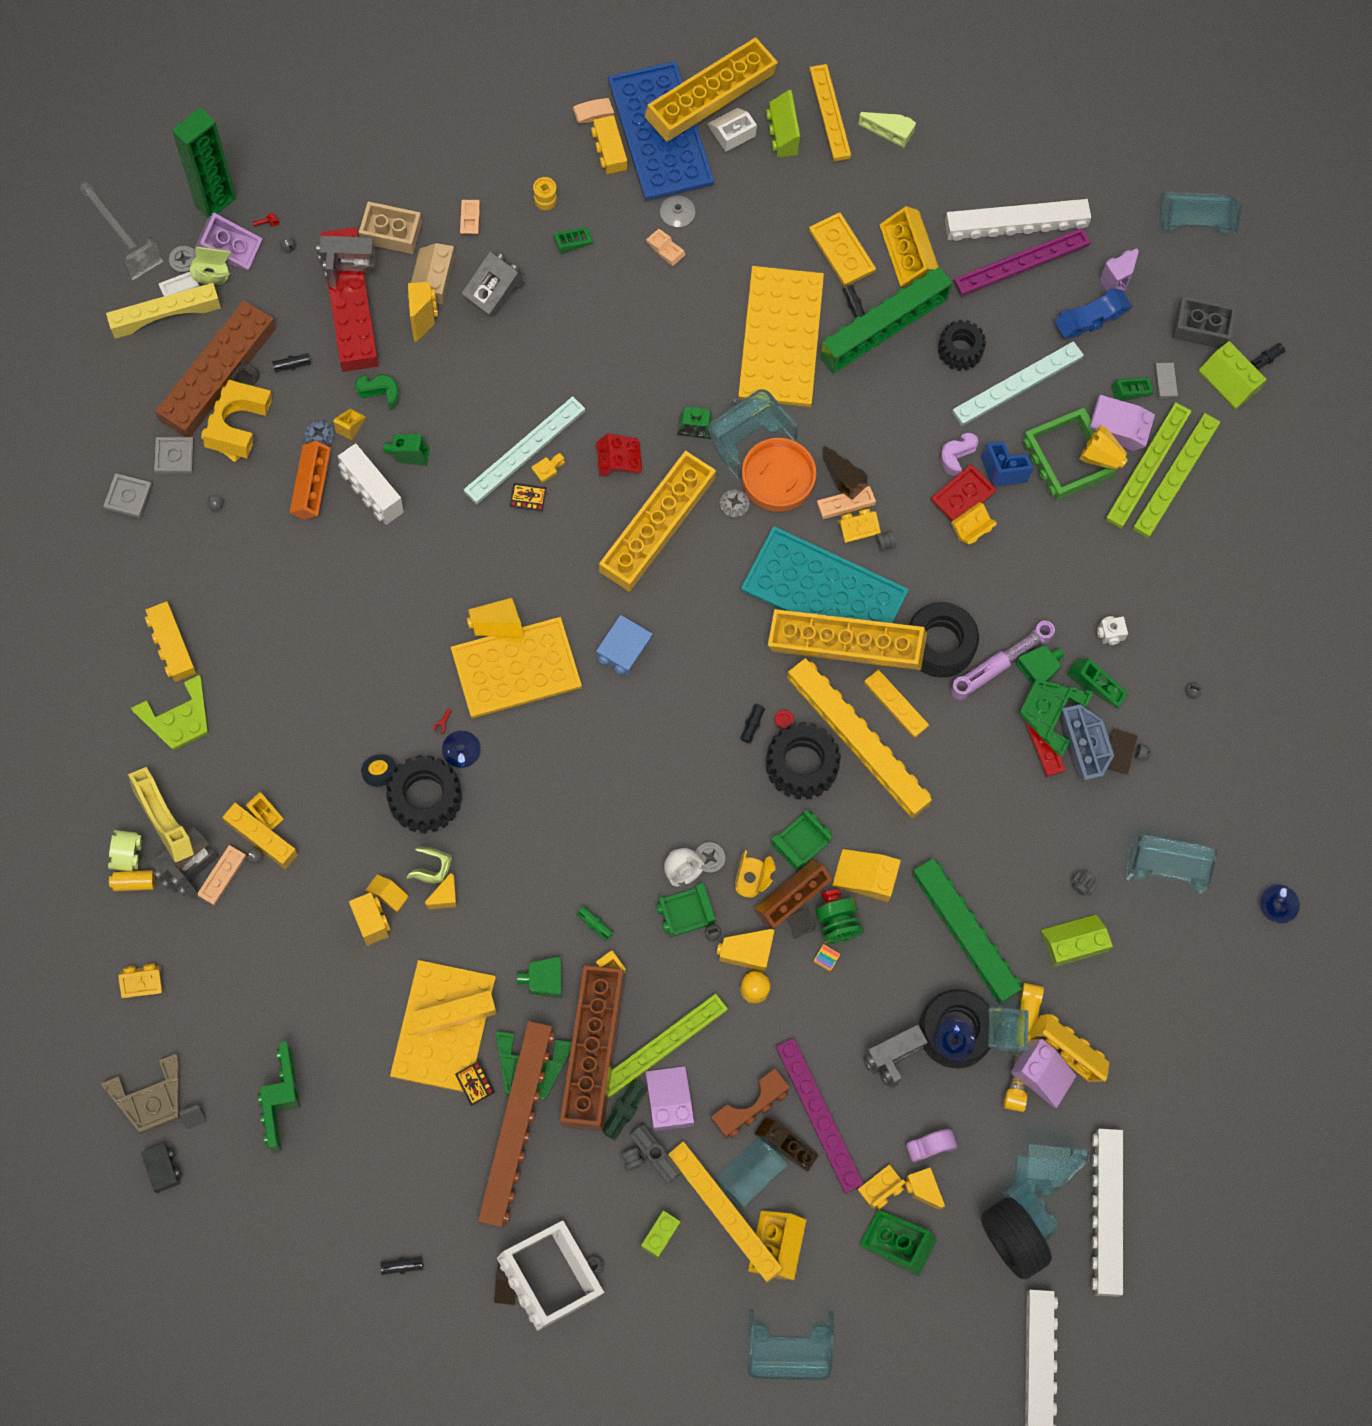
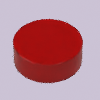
[774,710,794,729]

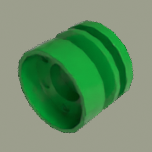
[815,898,864,944]

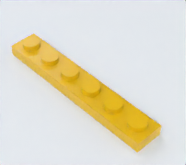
[809,64,851,162]

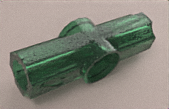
[602,1080,648,1141]

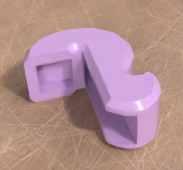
[940,433,978,477]
[906,1129,958,1162]

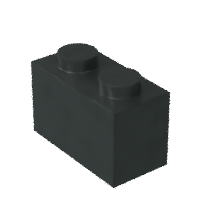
[141,1143,181,1193]

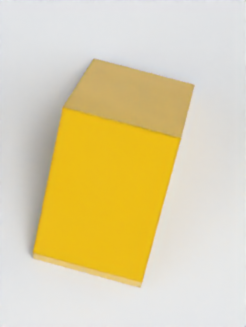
[333,409,366,440]
[246,792,283,831]
[425,873,457,910]
[366,874,409,912]

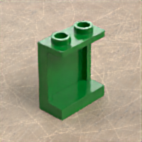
[770,810,832,872]
[656,883,716,938]

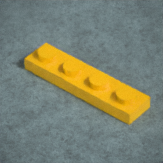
[864,669,929,739]

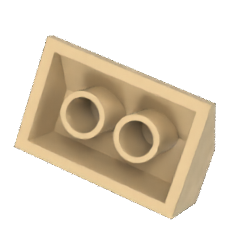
[408,243,455,304]

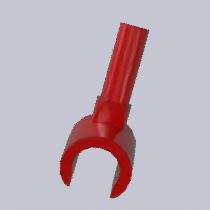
[253,213,280,227]
[433,709,451,734]

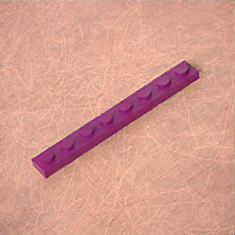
[953,228,1091,297]
[776,1038,864,1194]

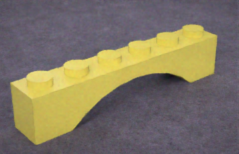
[106,283,221,339]
[128,767,194,863]

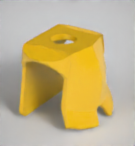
[735,850,776,898]

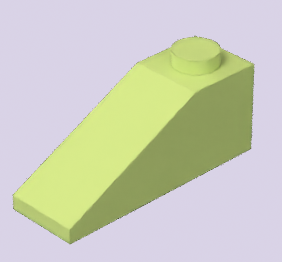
[858,112,916,148]

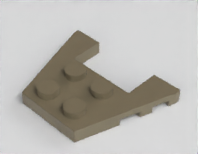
[101,1054,179,1134]

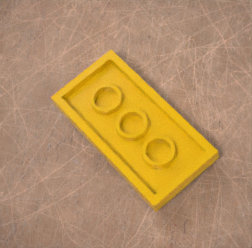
[809,212,876,287]

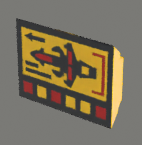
[510,483,547,512]
[455,1061,495,1106]

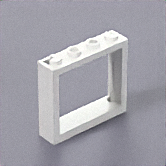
[497,1221,604,1331]

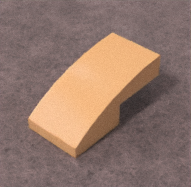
[573,98,614,123]
[460,200,480,234]
[646,229,685,266]

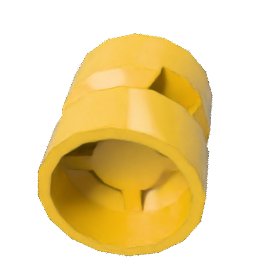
[533,177,557,210]

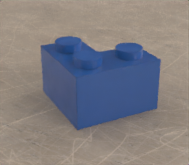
[981,441,1033,486]

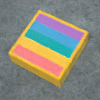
[813,944,840,972]

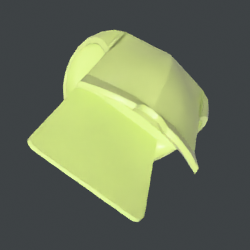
[190,247,231,285]
[406,846,452,883]

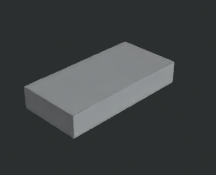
[1155,363,1178,399]

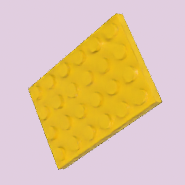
[451,617,582,719]
[390,960,496,1093]

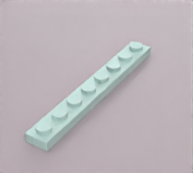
[952,341,1084,426]
[464,396,585,505]

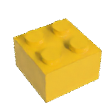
[349,892,390,946]

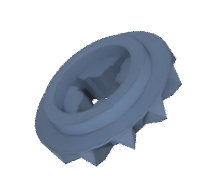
[304,420,334,446]

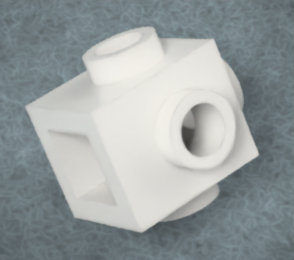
[1097,616,1128,645]

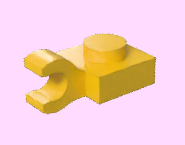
[531,453,565,484]

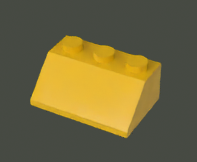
[408,282,438,342]
[748,1211,807,1280]

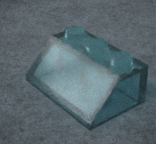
[714,1138,788,1210]
[1002,1178,1059,1241]

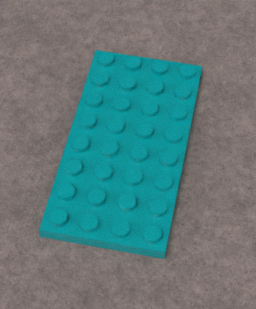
[740,526,909,623]

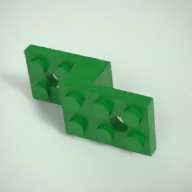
[257,1041,300,1153]

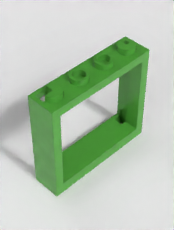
[1022,408,1118,501]

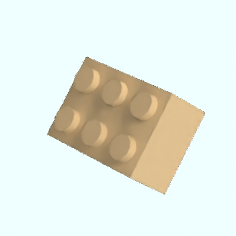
[359,201,422,254]

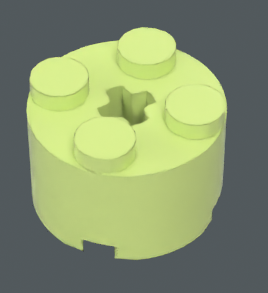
[108,830,142,871]

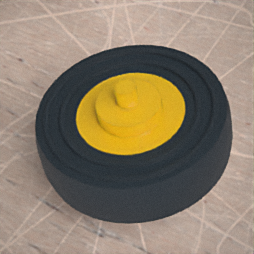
[361,755,397,787]

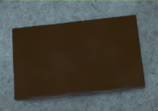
[1107,729,1138,775]

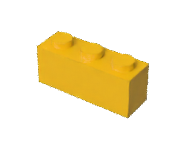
[591,115,627,174]

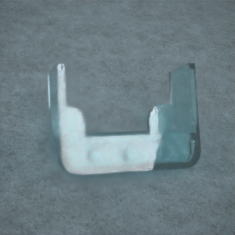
[1161,192,1242,233]
[708,389,798,479]
[1126,836,1217,894]
[1014,1144,1089,1196]
[748,1309,835,1380]

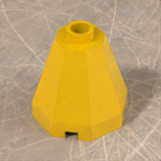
[1079,425,1128,470]

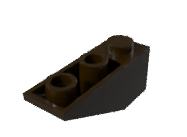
[823,446,867,500]
[754,1118,819,1172]

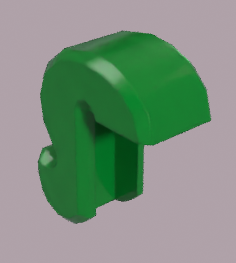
[355,374,399,410]

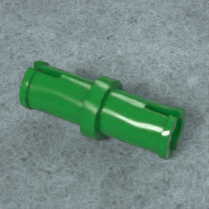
[576,906,614,941]

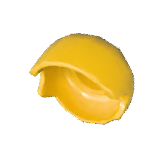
[740,971,771,1004]

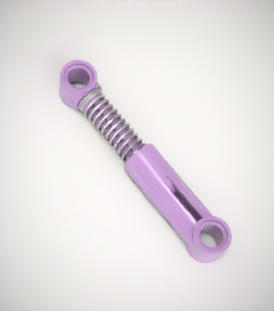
[951,621,1055,700]

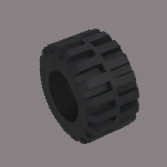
[938,320,986,371]

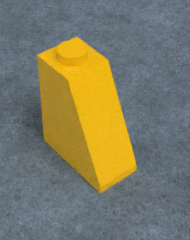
[466,598,524,637]
[716,929,775,972]

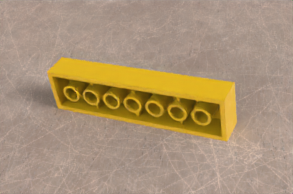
[645,37,778,142]
[599,450,716,592]
[768,609,927,670]

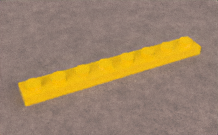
[668,1141,784,1283]

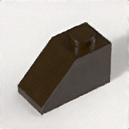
[494,1260,520,1305]

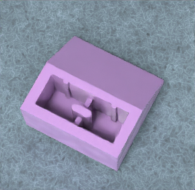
[1099,248,1139,291]

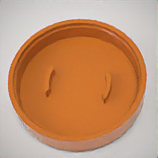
[741,438,816,512]

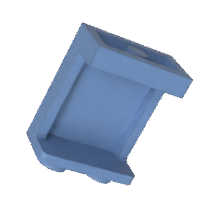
[596,615,653,676]

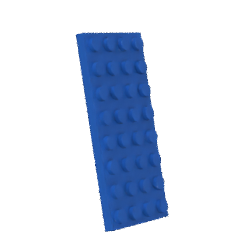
[608,61,714,201]

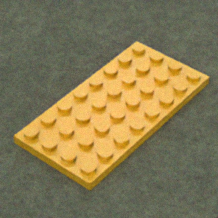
[738,266,824,407]

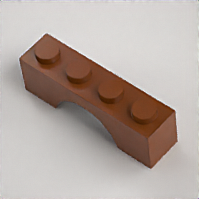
[710,1069,790,1139]

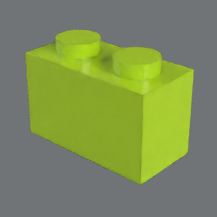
[641,1210,680,1259]

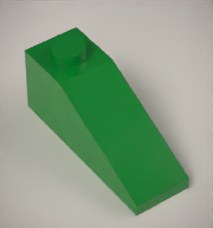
[1067,658,1128,708]

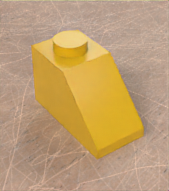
[904,1168,945,1210]

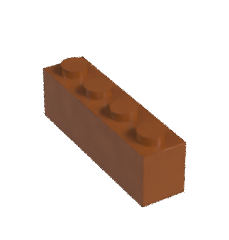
[754,860,833,929]

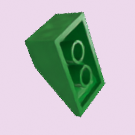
[860,1209,937,1277]

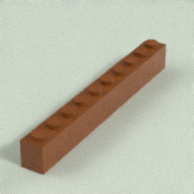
[478,1021,555,1228]

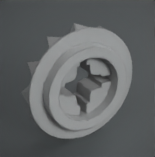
[169,246,196,273]
[720,488,749,517]
[695,842,725,873]

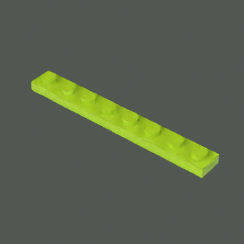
[1106,402,1191,529]
[1133,413,1220,539]
[608,994,728,1099]

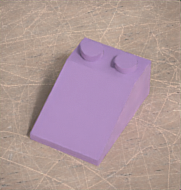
[194,213,263,270]
[1089,395,1155,452]
[1010,1039,1076,1108]
[645,1066,694,1132]

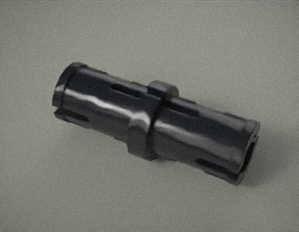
[842,285,865,318]
[1250,343,1285,370]
[272,353,311,373]
[740,704,765,744]
[380,1257,423,1275]

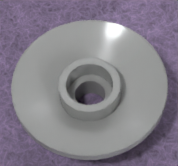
[660,195,696,228]

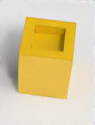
[596,950,626,973]

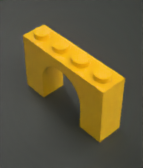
[201,380,272,459]

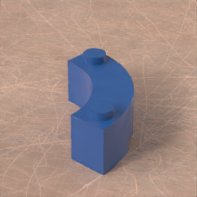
[1054,288,1132,338]

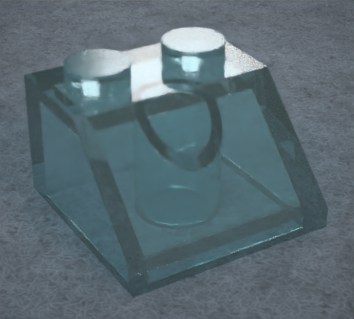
[988,1006,1029,1055]

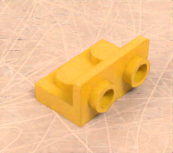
[951,502,997,544]
[837,508,881,543]
[118,963,163,998]
[857,1164,906,1210]

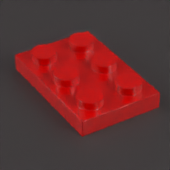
[930,464,997,522]

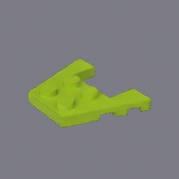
[131,675,208,751]

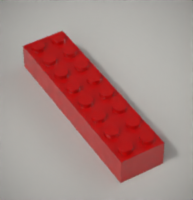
[320,227,379,372]

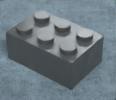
[1173,296,1237,348]

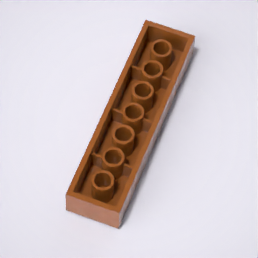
[155,300,276,437]
[560,965,626,1132]

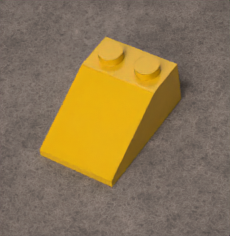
[832,849,901,902]

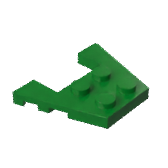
[1018,679,1093,757]
[496,1031,572,1100]

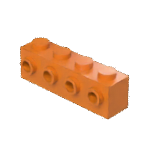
[289,441,331,520]

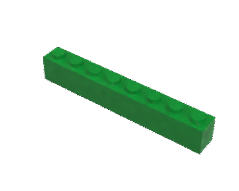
[912,859,1021,1005]

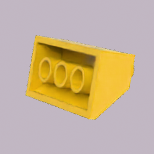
[879,206,938,287]
[1028,1014,1110,1082]

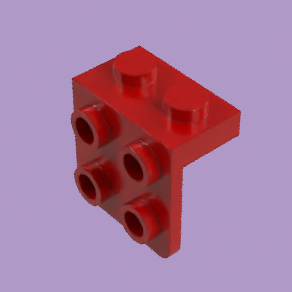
[596,433,642,477]

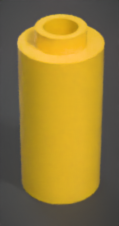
[109,870,155,892]

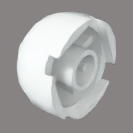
[664,848,704,887]

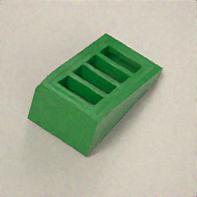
[553,227,594,255]
[1111,377,1154,401]

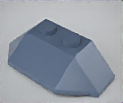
[1062,704,1114,781]

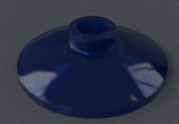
[442,731,481,768]
[1260,885,1300,923]
[935,1020,975,1060]

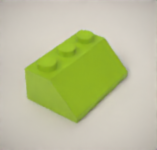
[766,90,800,158]
[1198,341,1267,410]
[1041,914,1113,968]

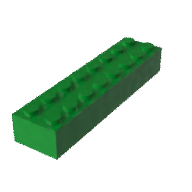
[172,107,237,218]
[820,267,953,374]

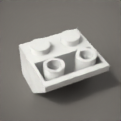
[707,108,757,152]

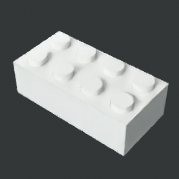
[338,443,404,525]

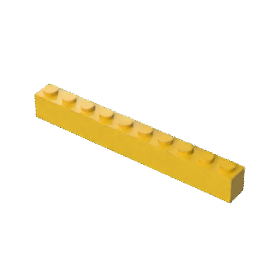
[787,658,932,819]

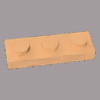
[817,486,876,520]
[197,845,247,906]

